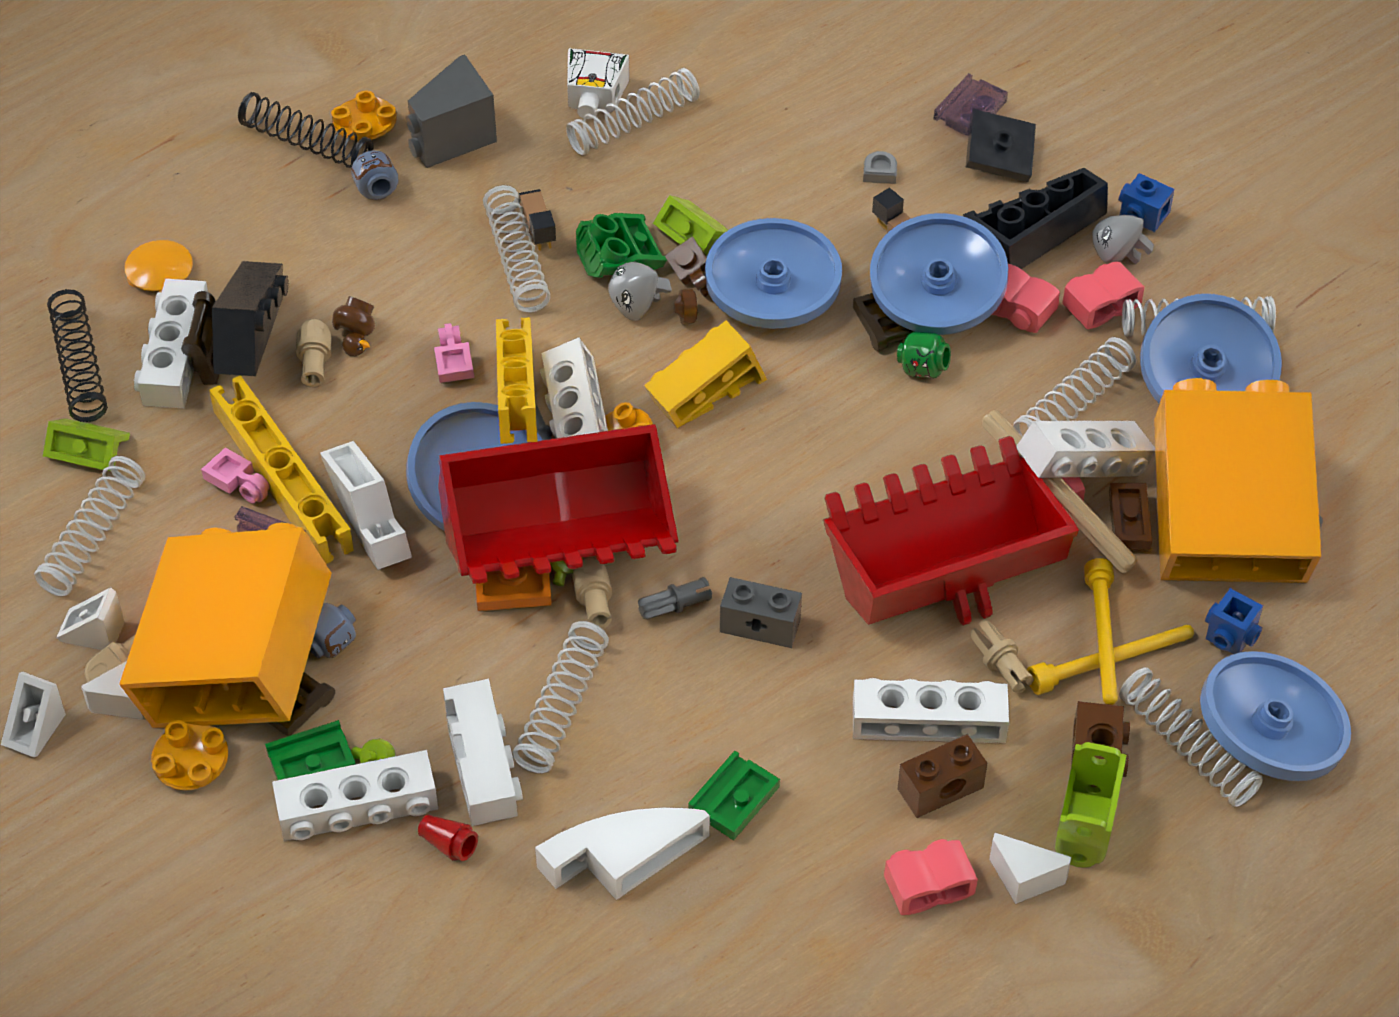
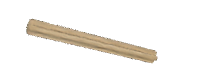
[982,410,1137,573]

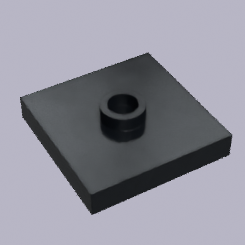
[965,109,1036,182]

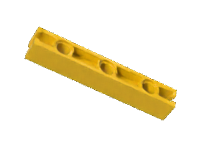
[496,317,538,444]
[209,376,354,564]

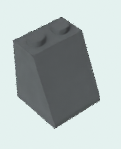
[405,54,497,168]

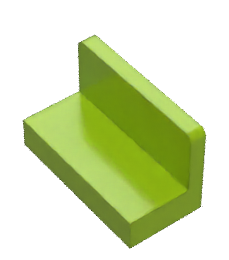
[653,195,728,257]
[43,418,130,471]

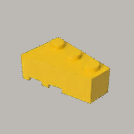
[644,320,767,428]

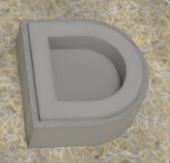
[863,151,897,184]

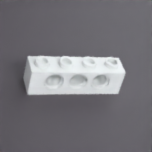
[134,279,208,409]
[540,338,608,438]
[1016,421,1155,478]
[853,678,1009,743]
[272,750,438,841]

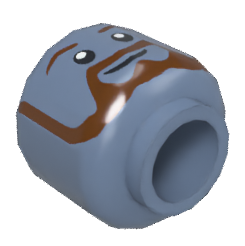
[351,150,399,200]
[310,603,356,658]

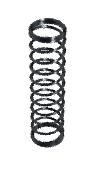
[238,92,374,168]
[47,289,108,422]

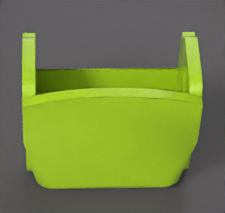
[1055,742,1127,868]

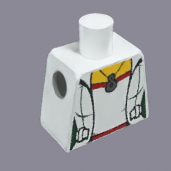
[567,48,629,119]

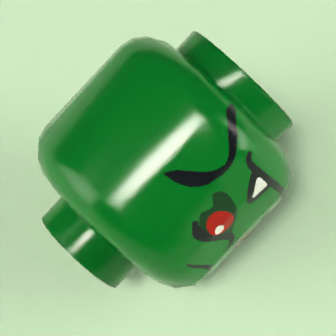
[897,332,951,379]

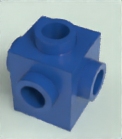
[1118,173,1175,232]
[1205,588,1263,654]

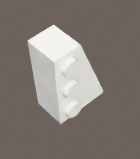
[443,679,523,826]

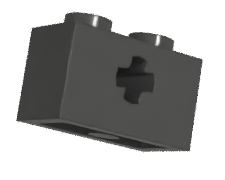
[720,577,802,648]

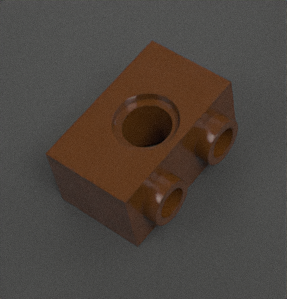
[1071,701,1130,787]
[897,734,988,818]

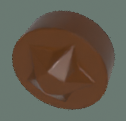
[674,289,698,324]

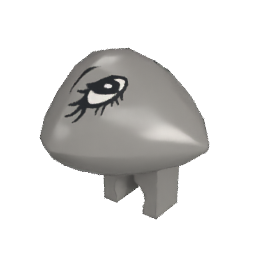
[1092,215,1154,264]
[609,262,672,321]

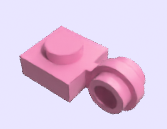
[434,323,474,383]
[201,447,270,503]

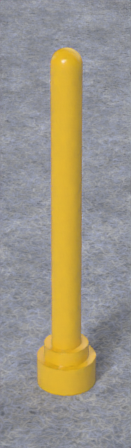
[1084,558,1118,705]
[1027,625,1195,695]

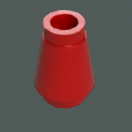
[418,814,478,861]

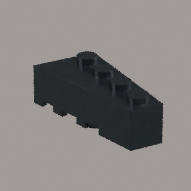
[963,168,1108,269]
[212,261,289,377]

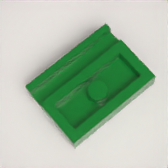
[265,720,356,781]
[688,750,780,841]

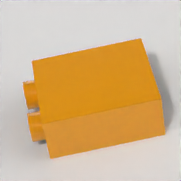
[1154,378,1322,583]
[119,523,332,728]

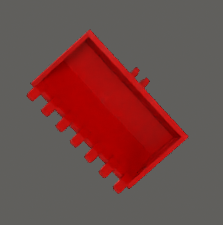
[438,424,679,584]
[823,436,1079,626]

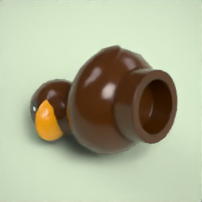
[332,296,375,356]

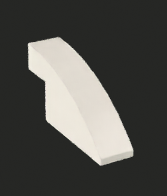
[320,441,412,570]
[535,808,710,900]

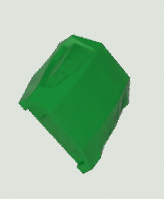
[576,213,667,277]

